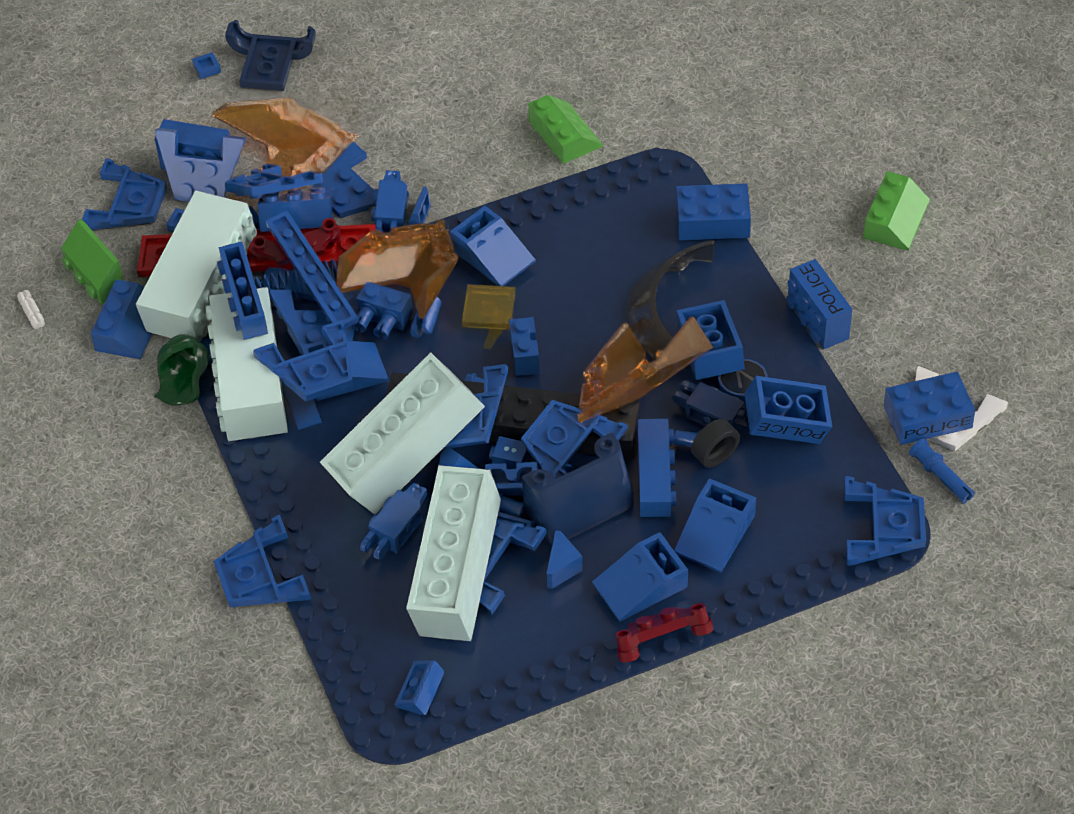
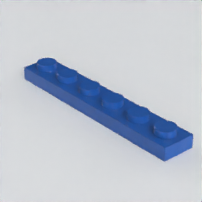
[266,210,358,329]

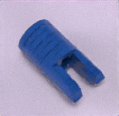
[410,294,442,338]

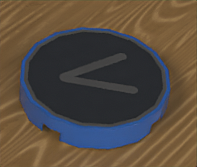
[718,359,768,401]

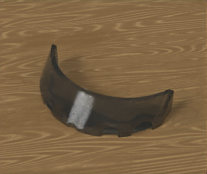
[627,240,715,369]

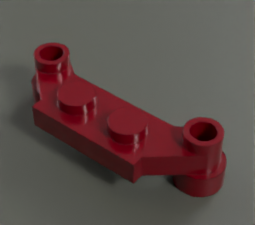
[251,218,341,266]
[615,603,714,662]

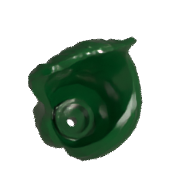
[154,334,209,406]

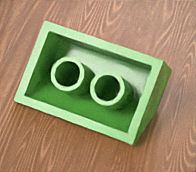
[528,95,603,164]
[863,171,930,251]
[61,219,123,304]

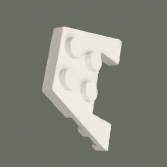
[915,366,1008,451]

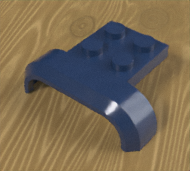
[225,20,316,91]

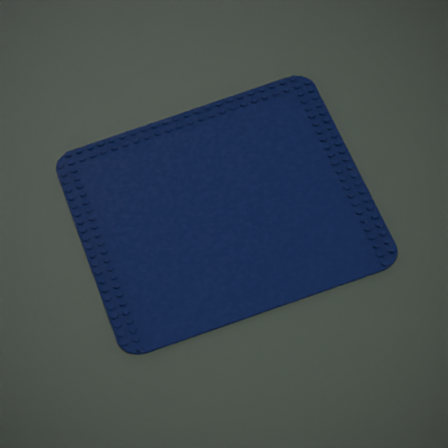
[197,148,931,765]

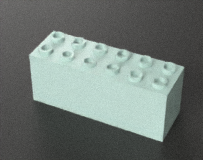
[136,191,257,342]
[206,287,288,441]
[320,353,485,515]
[406,466,501,641]

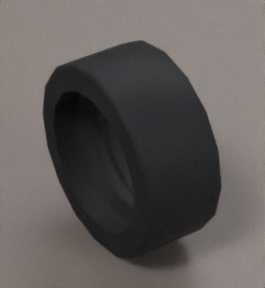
[691,419,740,468]

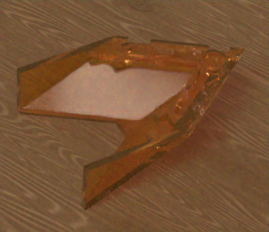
[212,97,359,200]
[336,220,458,319]
[577,317,713,423]

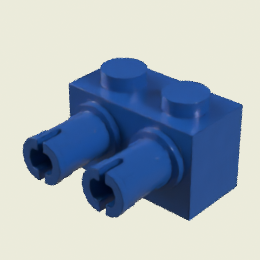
[352,281,413,339]

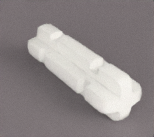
[17,290,45,329]

